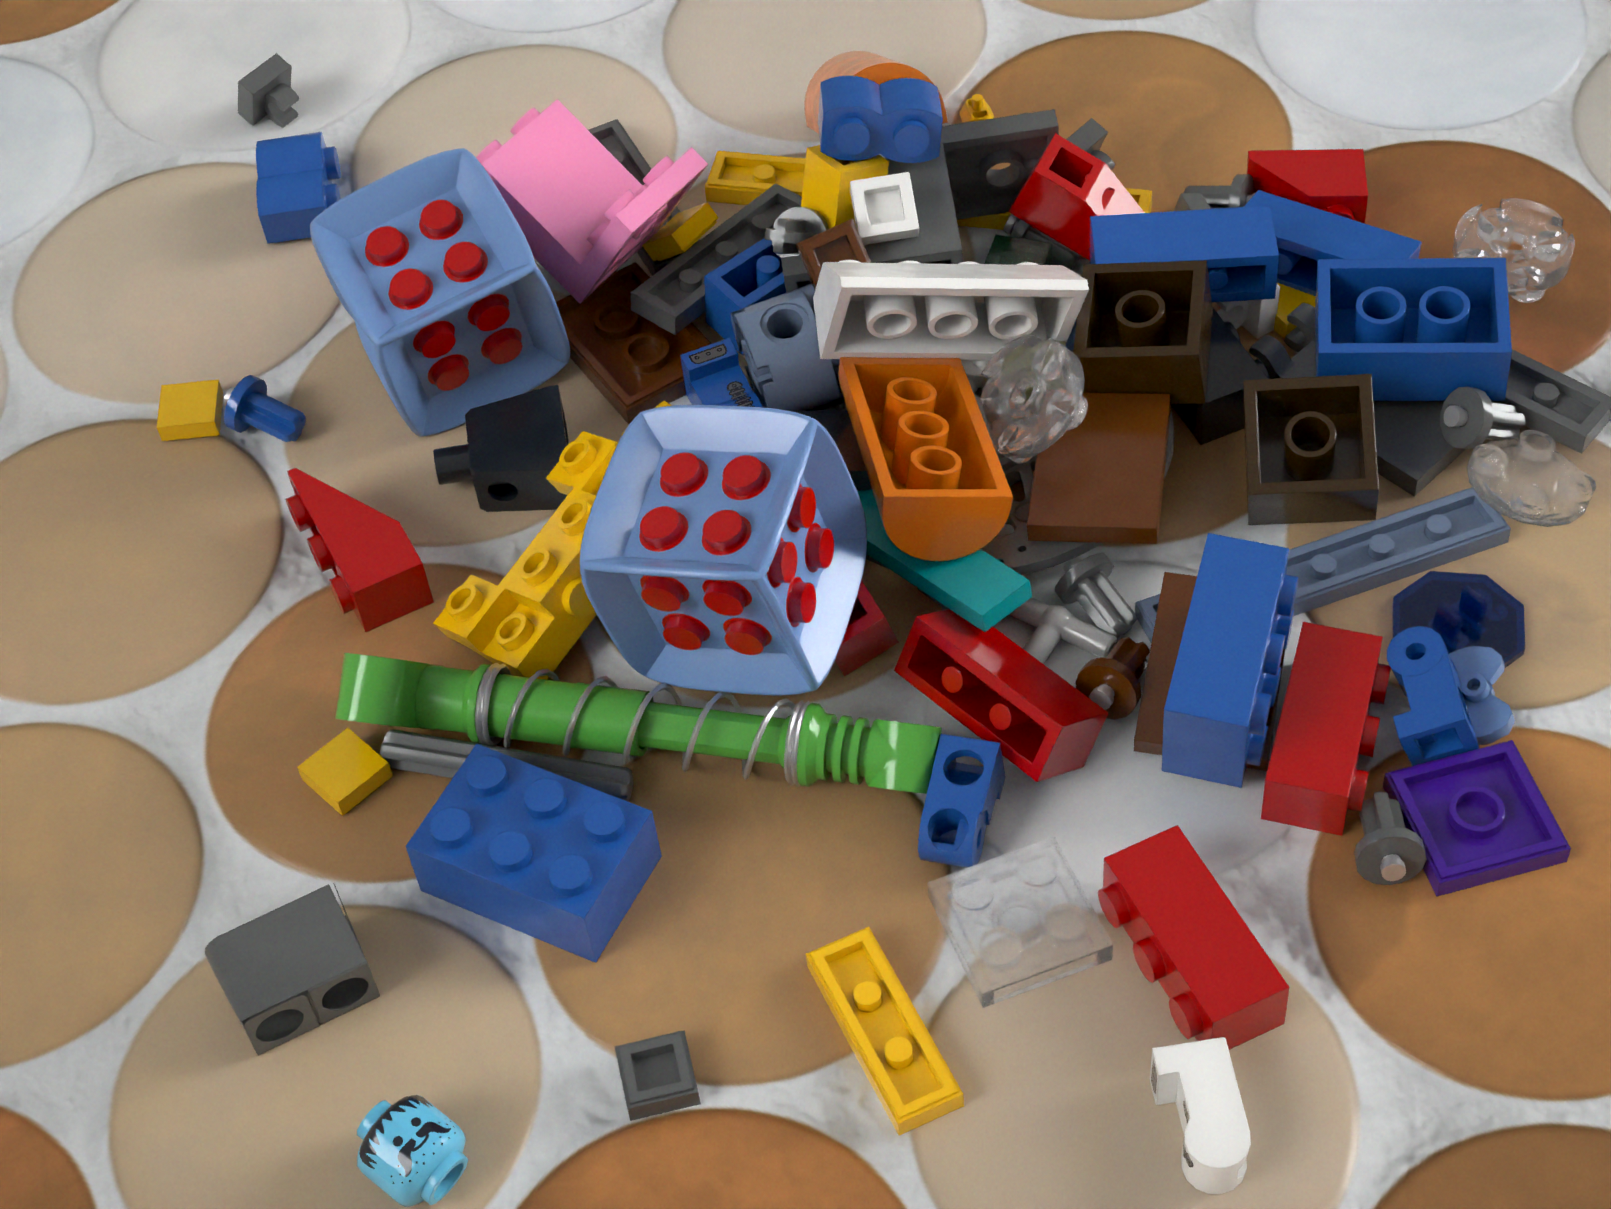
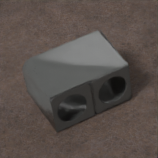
[205,883,380,1056]

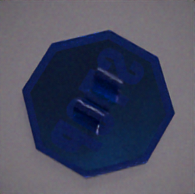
[1392,571,1525,668]

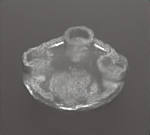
[1467,430,1596,527]

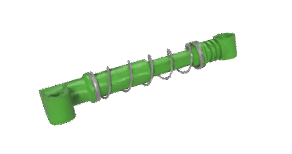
[335,653,942,794]

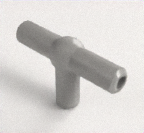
[1009,597,1117,664]

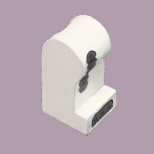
[1150,1037,1251,1194]

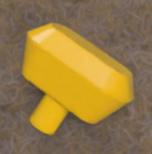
[959,94,994,123]

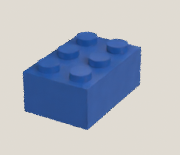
[1315,258,1512,401]
[1162,533,1298,788]
[405,743,662,963]

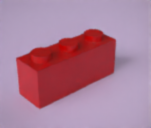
[894,609,1109,782]
[1261,622,1391,836]
[1098,825,1290,1050]

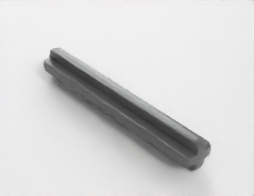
[380,729,634,802]

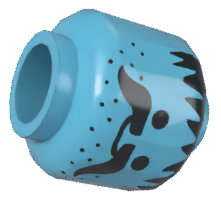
[357,1095,469,1207]

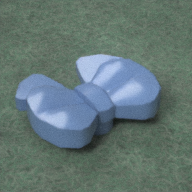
[1449,646,1515,745]

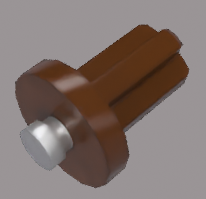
[1075,637,1150,720]

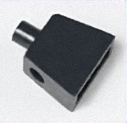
[433,385,569,512]

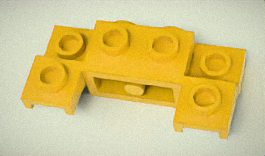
[433,431,618,680]

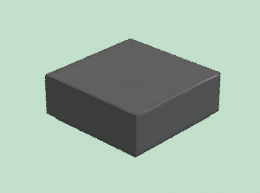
[615,1030,701,1121]

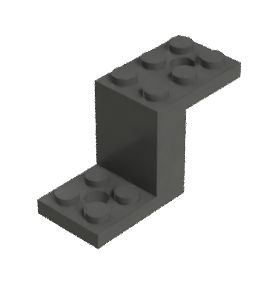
[781,109,1059,293]

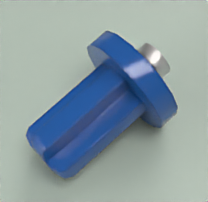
[224,375,306,442]

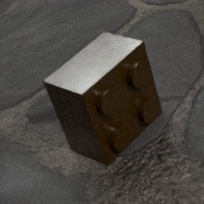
[1072,260,1213,404]
[1243,374,1379,525]

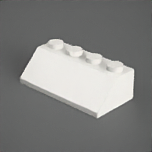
[813,260,1089,360]

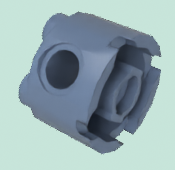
[730,284,844,411]

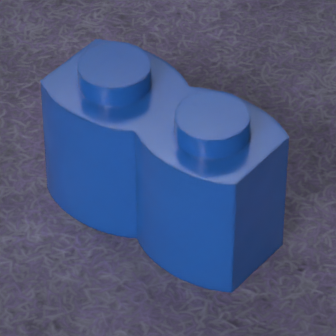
[818,76,943,163]
[256,132,341,244]

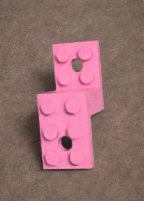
[476,99,708,304]

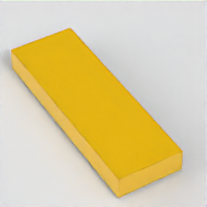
[806,926,964,1136]

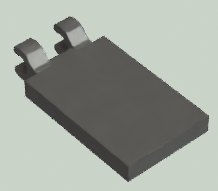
[1249,303,1466,497]

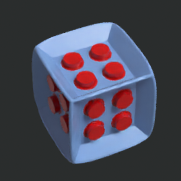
[310,148,570,437]
[580,405,867,696]

